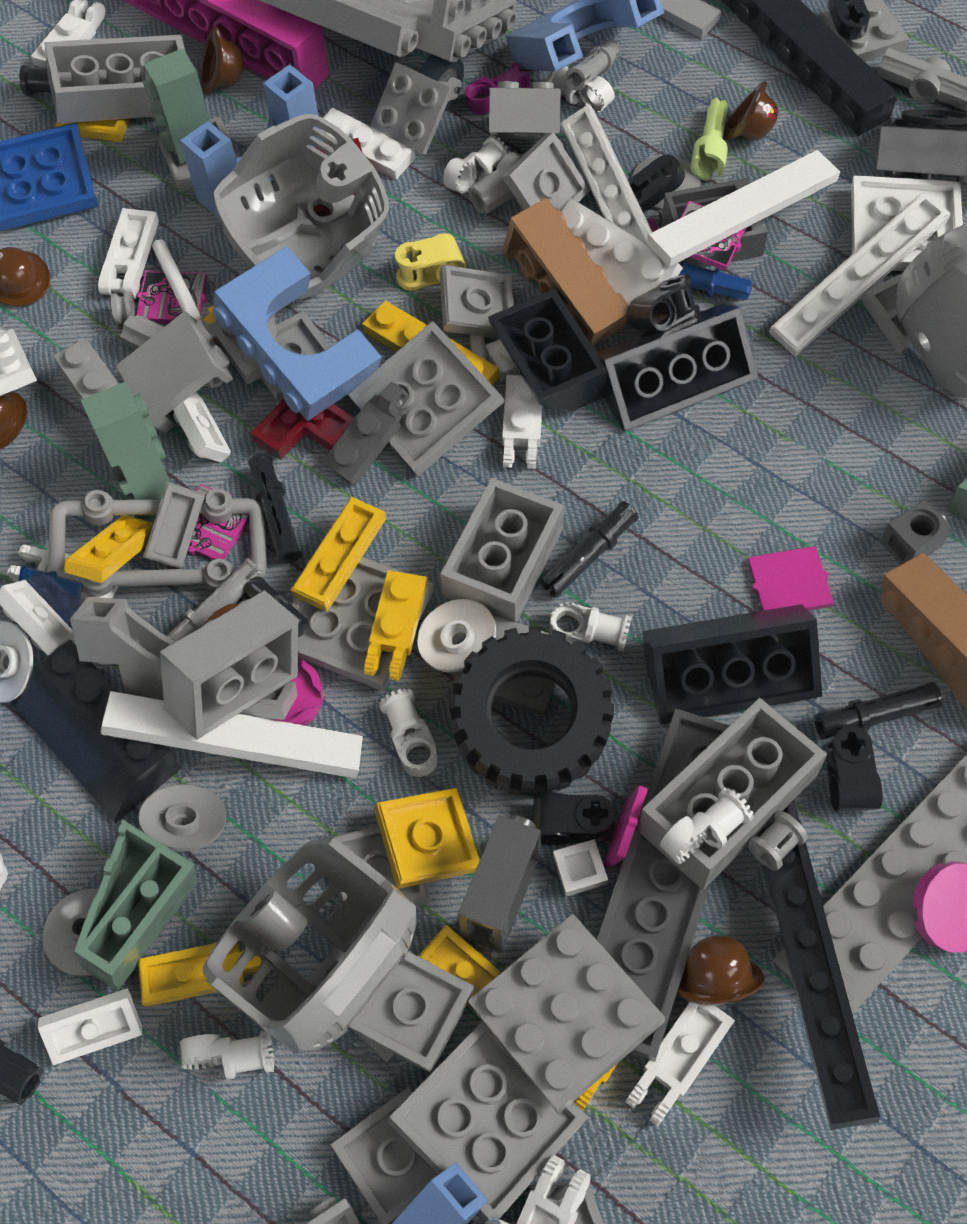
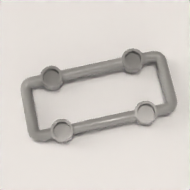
[48,489,267,597]

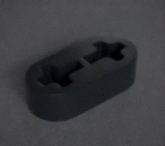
[828,0,870,40]
[628,154,685,213]

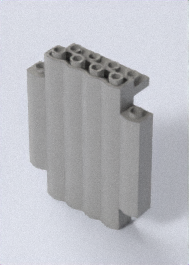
[259,0,517,62]

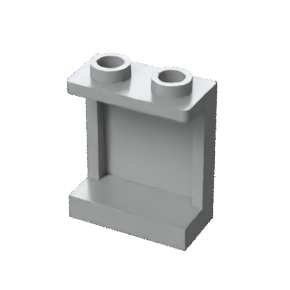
[116,311,233,433]

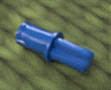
[679,263,752,301]

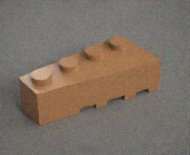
[502,198,628,347]
[881,553,967,710]

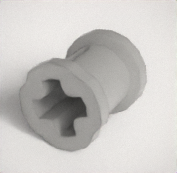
[748,811,808,871]

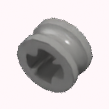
[111,292,136,327]

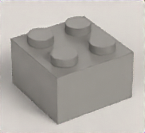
[489,81,561,139]

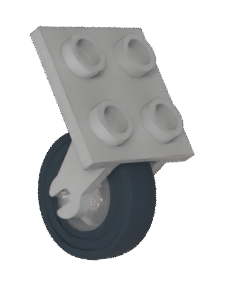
[370,54,464,155]

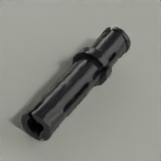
[248,453,302,564]
[540,501,639,598]
[814,682,942,740]

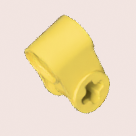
[395,233,466,291]

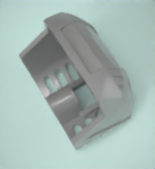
[213,114,389,300]
[896,223,967,398]
[203,837,417,1054]

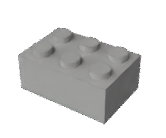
[440,478,564,622]
[160,590,298,740]

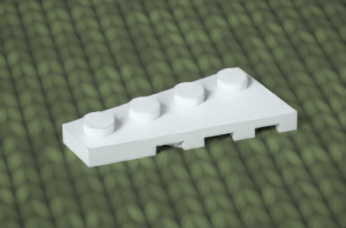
[562,198,683,306]

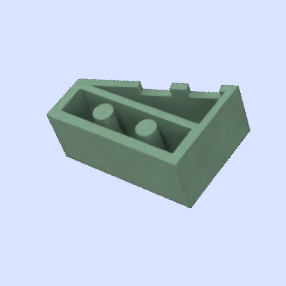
[143,48,211,164]
[81,381,171,519]
[74,819,198,991]

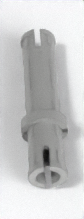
[565,40,621,91]
[167,558,265,641]

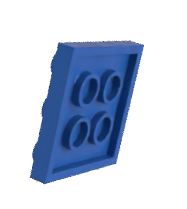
[0,123,99,231]

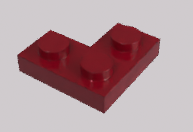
[251,399,355,460]

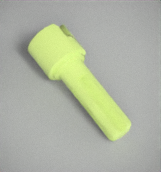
[690,98,728,181]

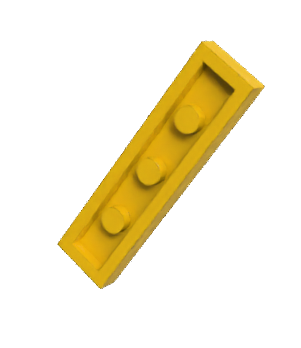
[362,300,500,385]

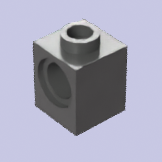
[880,499,952,565]

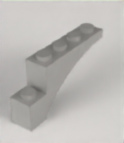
[70,597,297,720]

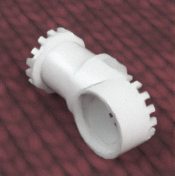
[545,66,615,113]
[443,135,510,194]
[549,602,632,652]
[379,689,438,777]
[660,788,753,864]
[180,1031,275,1080]

